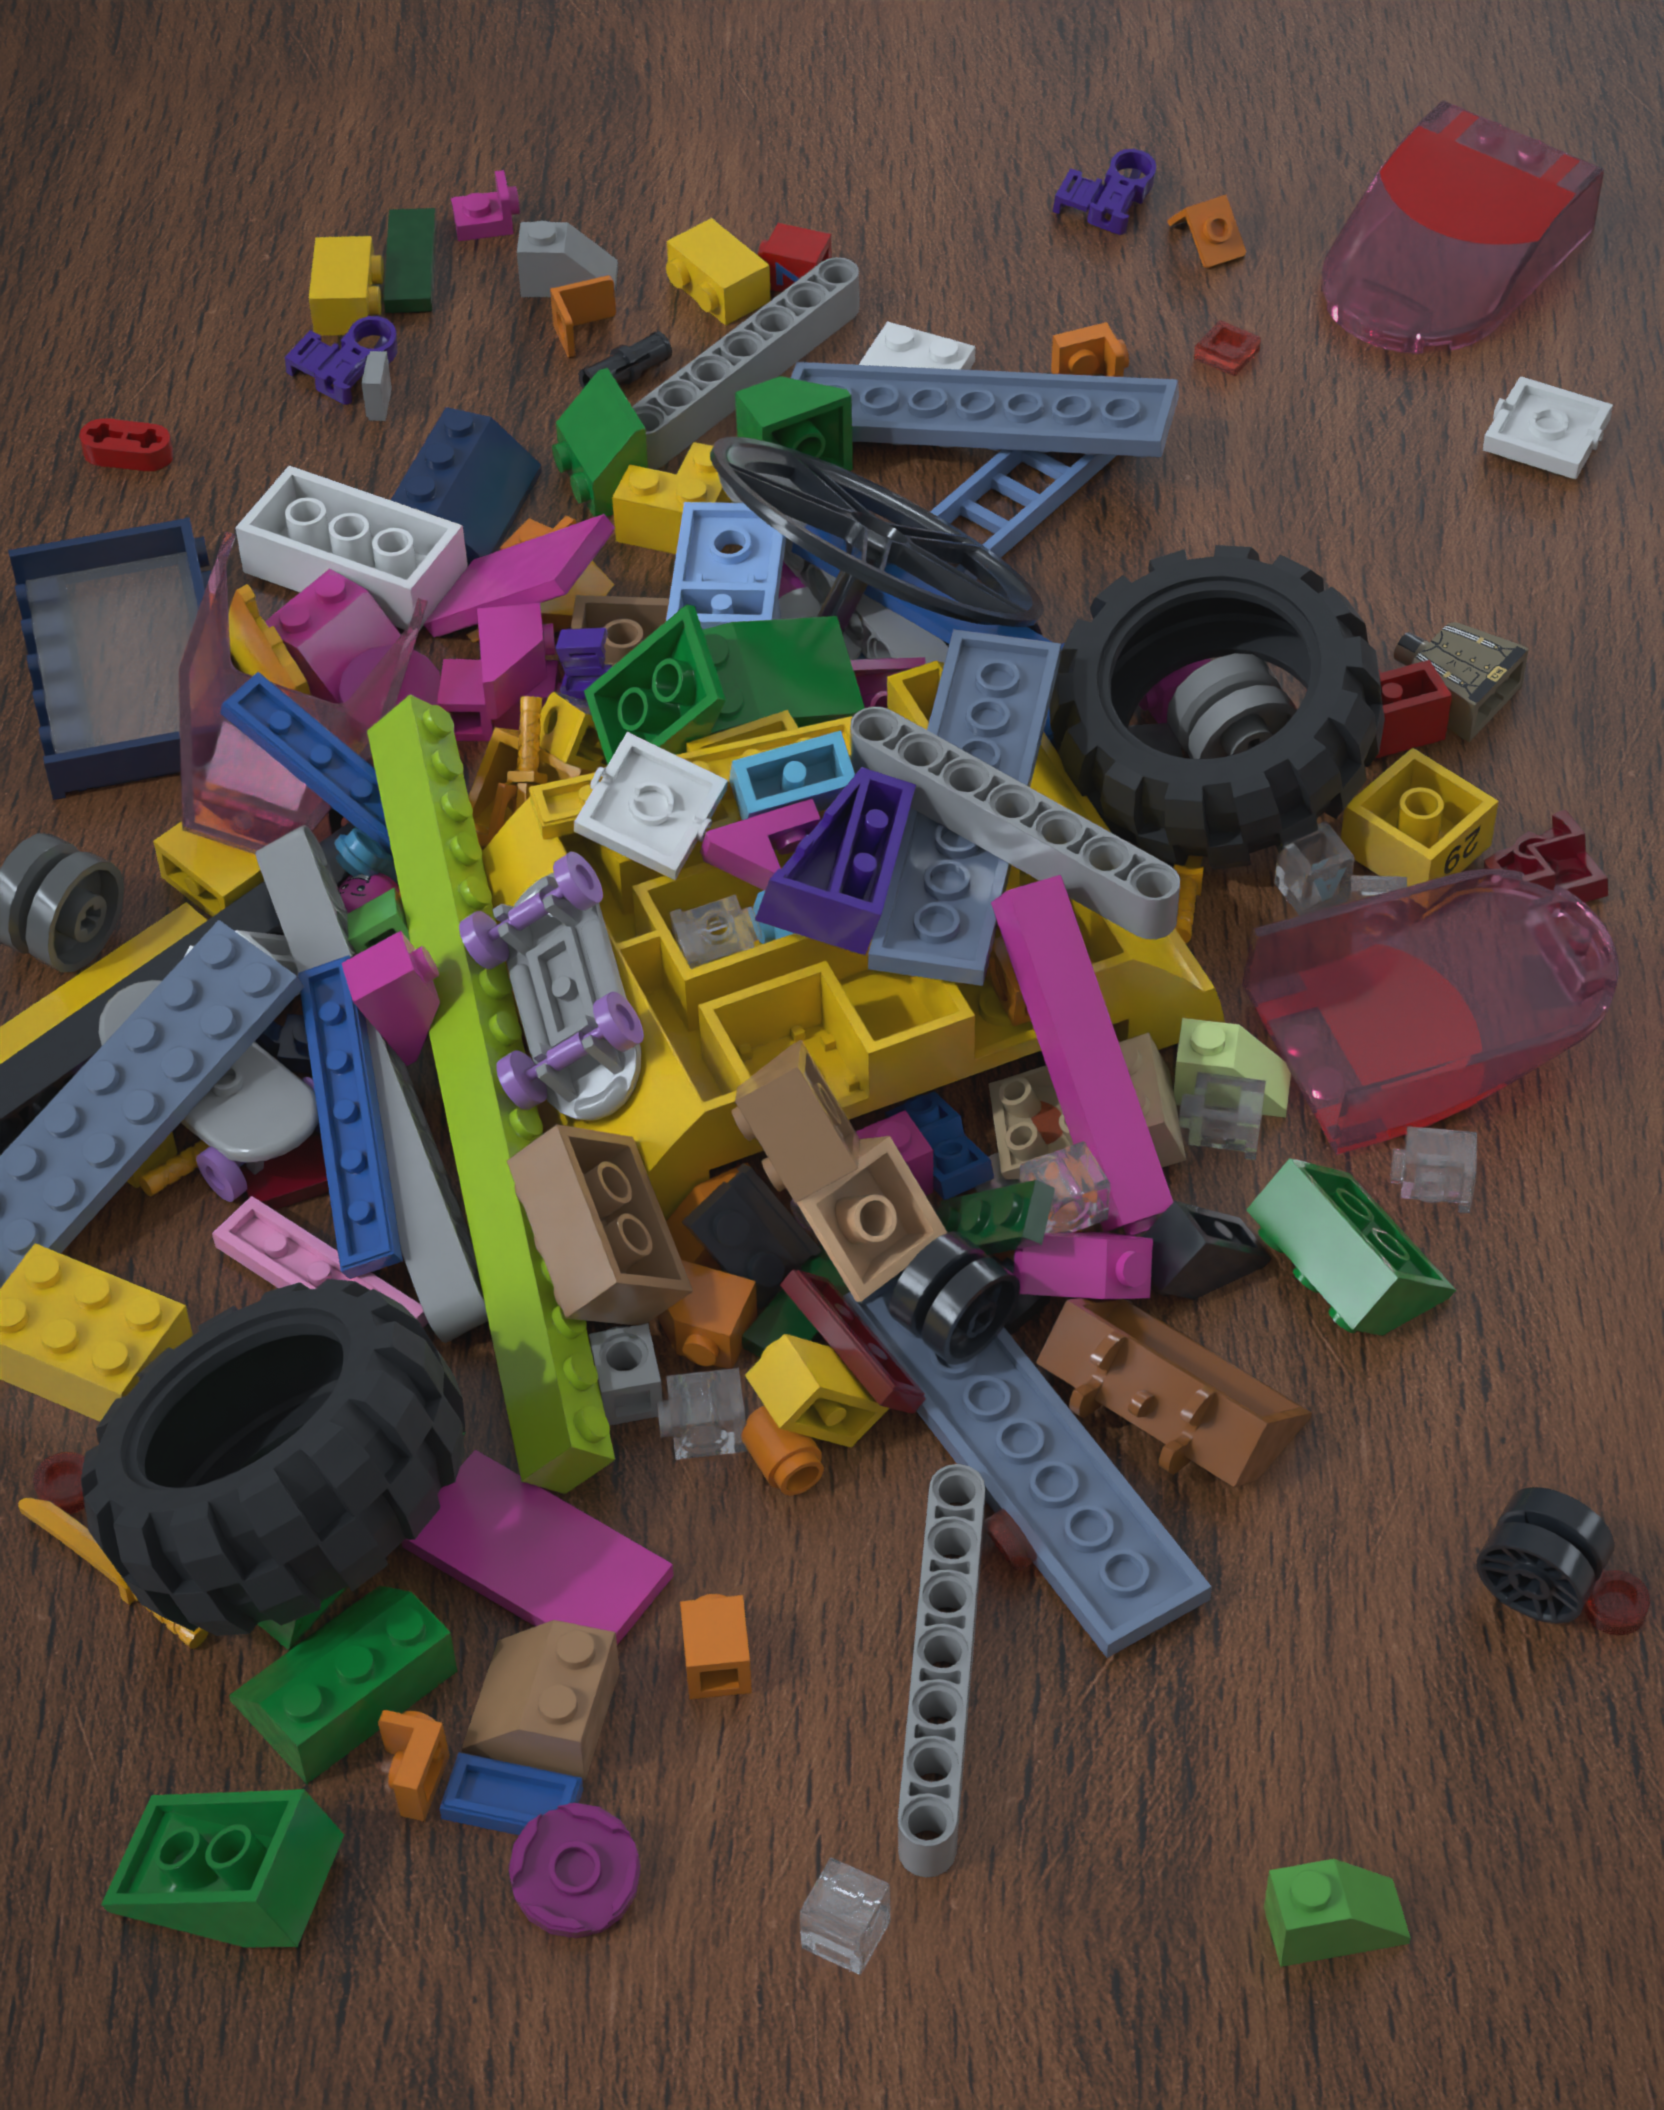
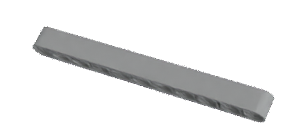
[256,825,488,1344]

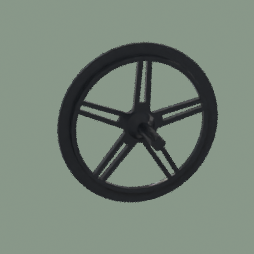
[710,437,1044,634]

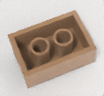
[507,1124,693,1325]

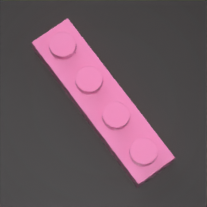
[212,1196,429,1328]

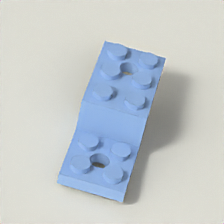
[666,502,789,630]

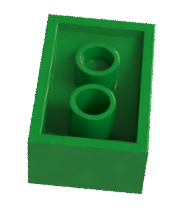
[584,604,726,765]
[703,616,865,736]
[101,1789,344,1948]

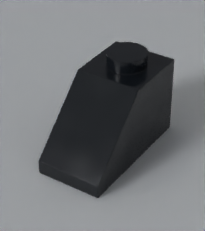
[1142,1201,1272,1300]

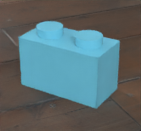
[729,731,855,820]

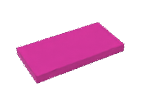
[423,514,615,637]
[402,1450,674,1645]

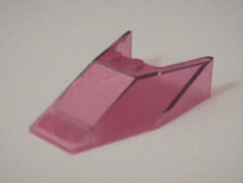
[178,531,428,855]

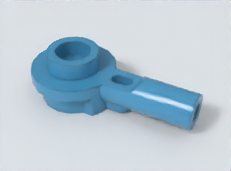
[334,828,399,887]

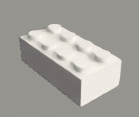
[236,466,468,634]

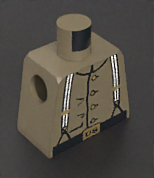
[1394,622,1529,742]

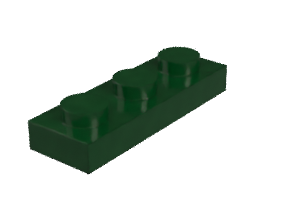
[935,1180,1055,1255]

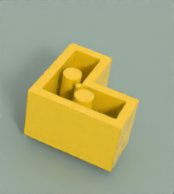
[612,442,733,554]

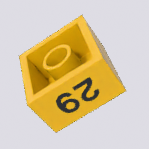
[1339,748,1499,904]

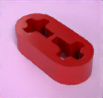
[79,418,174,471]

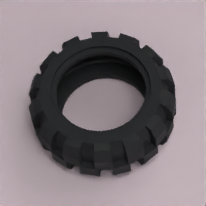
[1049,545,1385,870]
[81,1279,466,1636]

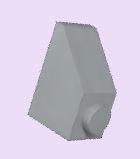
[517,221,618,297]

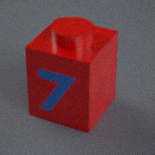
[758,223,832,293]

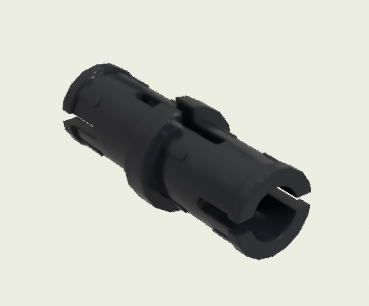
[578,331,672,389]

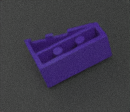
[754,767,916,955]

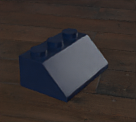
[390,407,542,565]

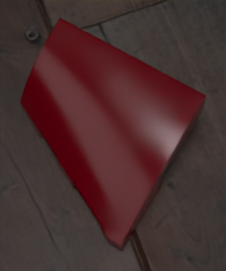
[1484,810,1609,924]

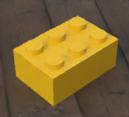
[0,1243,193,1422]

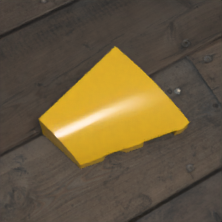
[226,584,316,715]

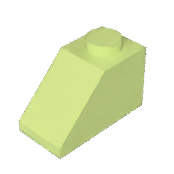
[1174,1018,1292,1118]

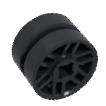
[890,1232,1020,1365]
[1476,1487,1615,1624]

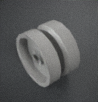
[1167,653,1298,759]

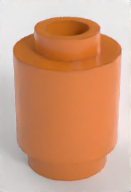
[741,1405,824,1496]

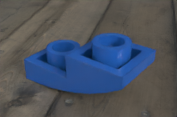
[885,1091,994,1200]

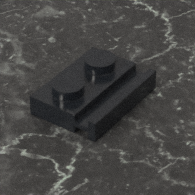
[682,1163,822,1309]

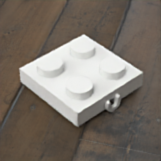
[1483,376,1613,479]
[574,732,728,880]

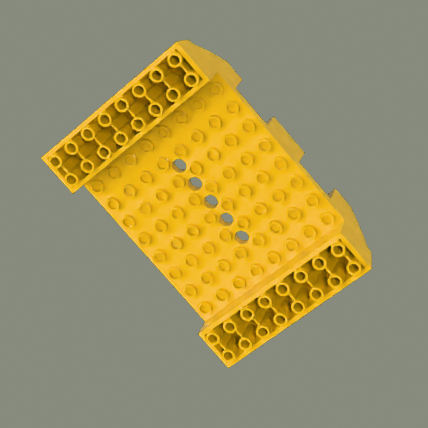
[482,660,1225,1221]

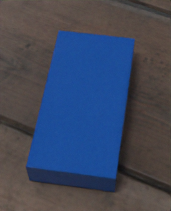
[440,1752,583,1835]

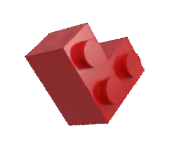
[1375,660,1452,759]

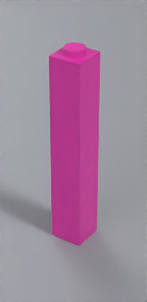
[991,874,1173,1236]

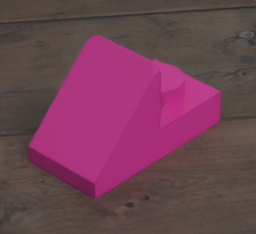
[700,798,821,890]

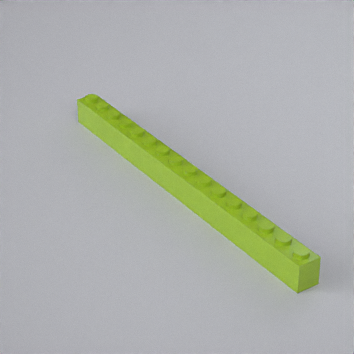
[367,695,615,1494]

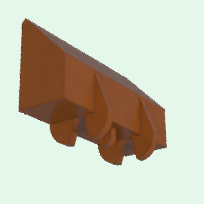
[1036,1298,1312,1487]

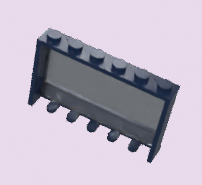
[8,518,247,800]

